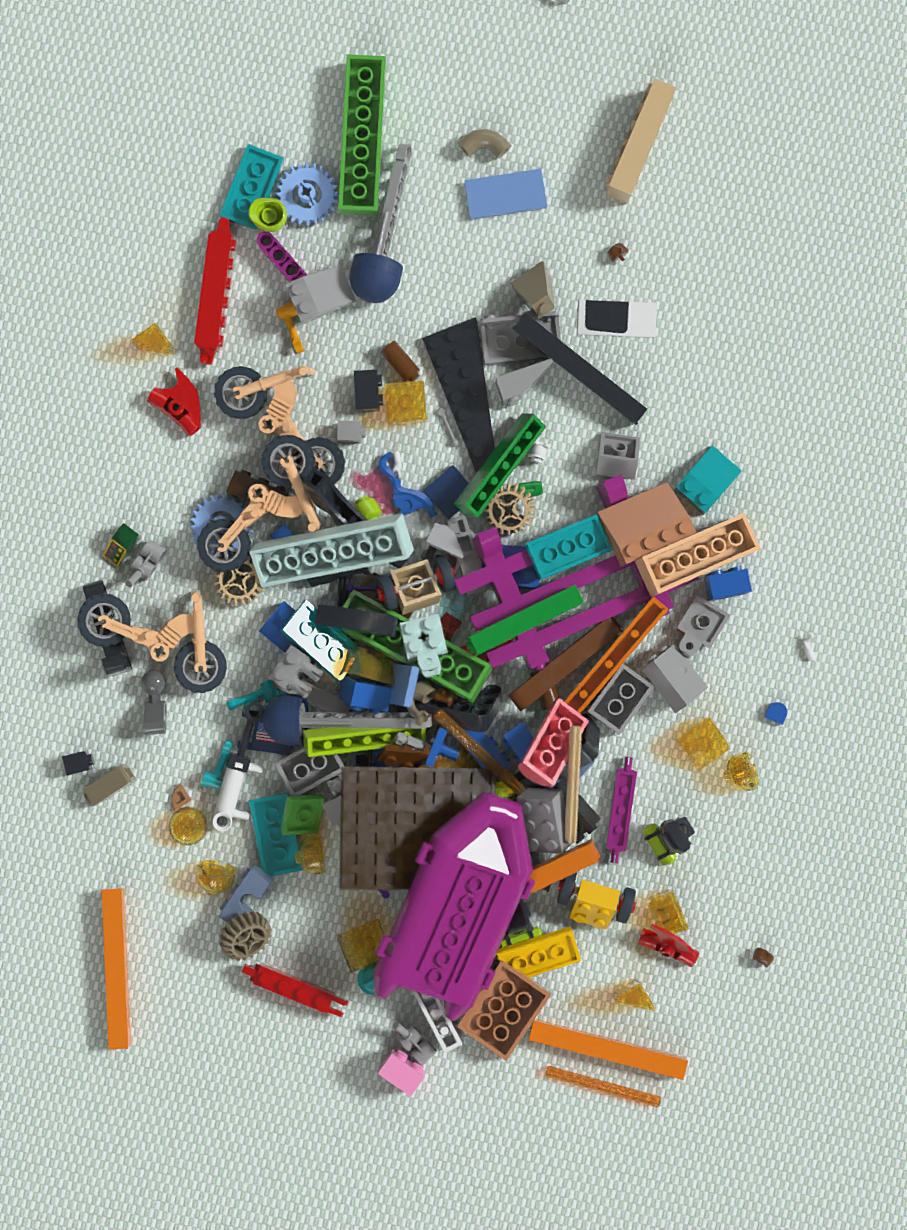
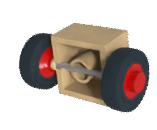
[376,556,455,615]

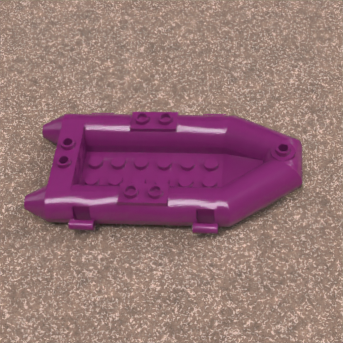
[373,791,536,1021]

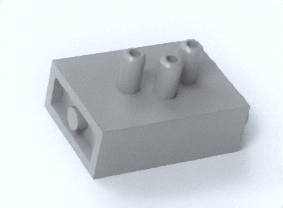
[642,644,708,713]

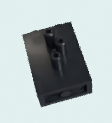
[550,777,601,844]

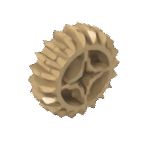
[483,482,536,536]
[213,553,264,606]

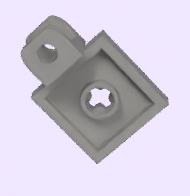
[676,595,730,658]

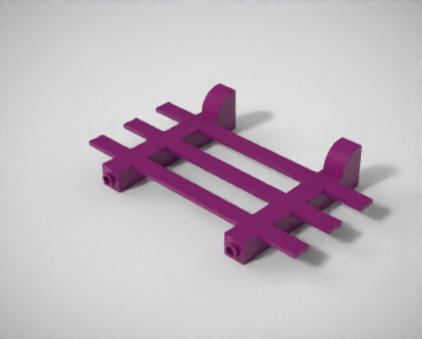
[455,474,699,672]

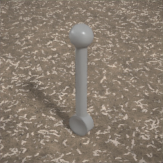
[438,408,458,446]

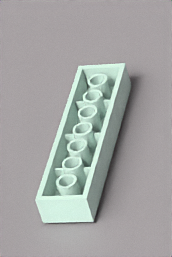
[250,513,414,587]

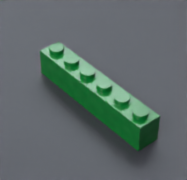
[454,413,546,518]

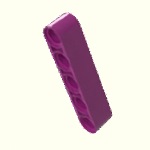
[257,231,307,283]

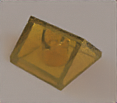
[132,323,177,355]
[612,979,655,1011]

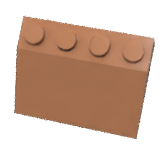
[597,482,696,567]
[457,960,552,1061]

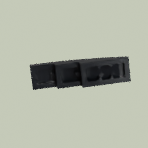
[314,604,398,637]

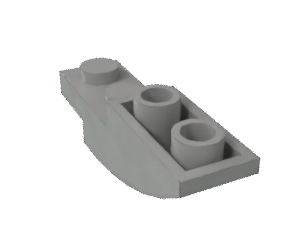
[446,515,487,597]

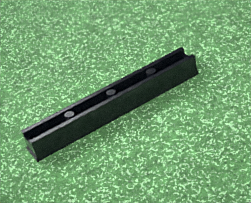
[512,313,647,425]

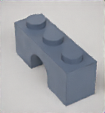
[218,865,274,922]

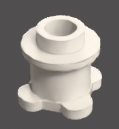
[528,441,551,464]
[326,773,341,798]

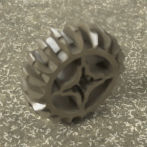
[218,910,272,961]

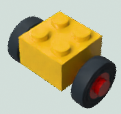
[557,872,636,930]

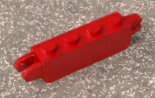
[242,963,349,1017]

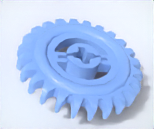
[275,162,339,226]
[189,493,254,558]

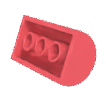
[518,698,588,787]

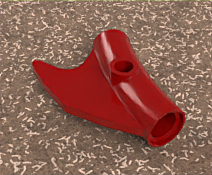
[147,367,202,437]
[638,924,699,967]

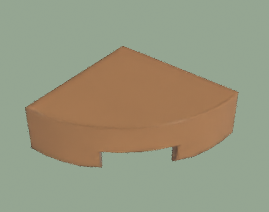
[172,784,192,811]

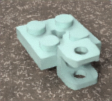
[400,614,448,677]

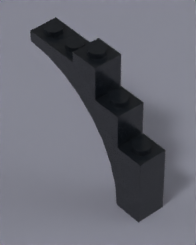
[302,467,412,568]

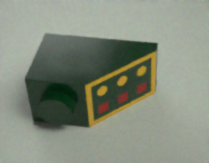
[102,523,142,567]

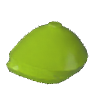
[248,198,287,232]

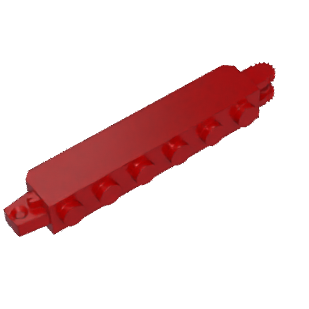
[194,217,237,365]

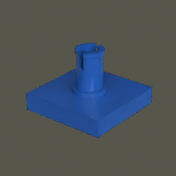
[425,727,460,767]

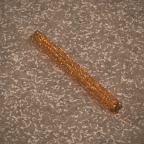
[434,710,525,795]
[545,1066,661,1107]

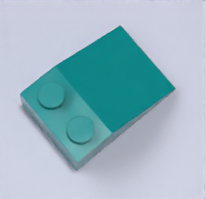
[674,445,742,515]

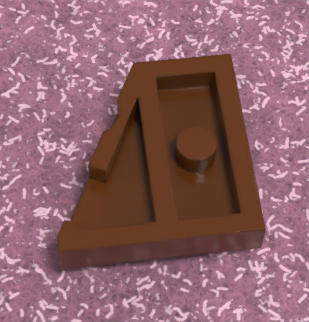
[377,744,430,768]

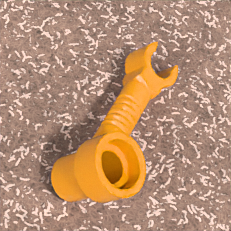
[276,301,305,354]

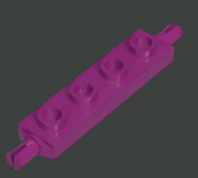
[606,757,637,864]

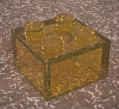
[384,381,427,426]

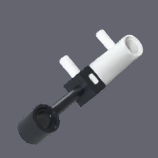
[211,699,264,832]

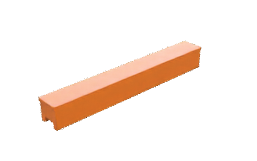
[564,596,668,714]
[530,839,601,894]
[101,888,131,1050]
[529,1019,688,1080]

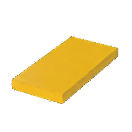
[496,926,581,977]

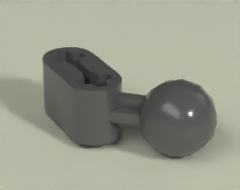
[141,670,167,735]

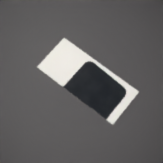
[578,300,657,338]

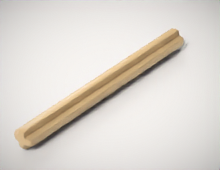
[565,726,582,843]

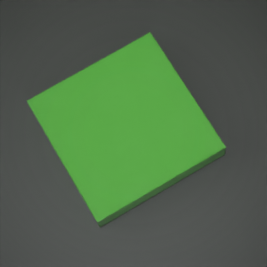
[280,795,325,835]

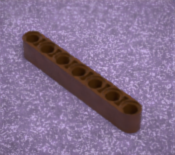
[508,616,623,711]

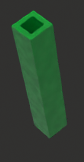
[466,585,584,656]

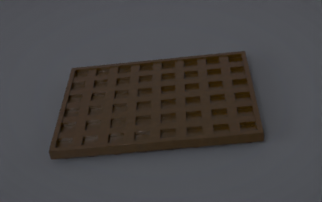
[339,767,495,890]

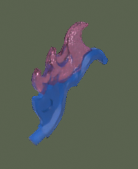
[356,452,437,518]

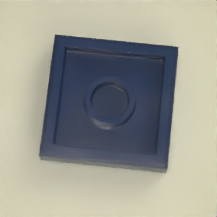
[423,465,469,519]

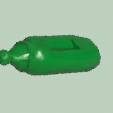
[507,481,543,497]

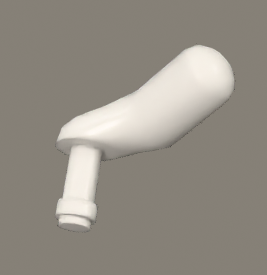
[392,451,402,477]
[803,633,816,661]

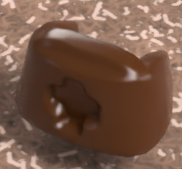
[608,243,629,263]
[434,688,455,706]
[753,947,774,968]

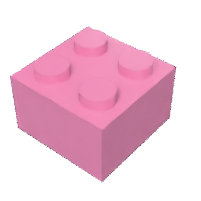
[378,1048,425,1097]

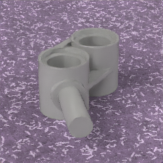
[125,539,167,587]
[392,1022,437,1066]

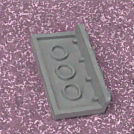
[480,309,561,365]

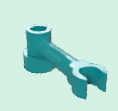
[226,680,279,711]
[200,740,234,790]

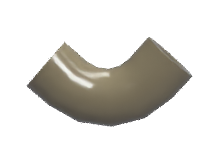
[457,129,512,159]

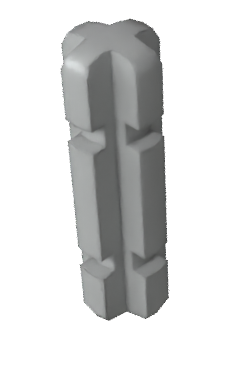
[394,732,432,751]

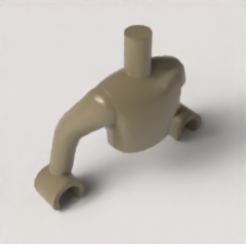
[407,679,462,726]

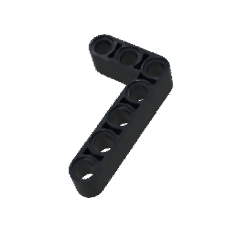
[83,579,132,677]
[396,684,502,732]
[508,714,600,796]

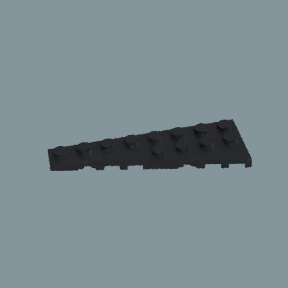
[422,317,495,473]

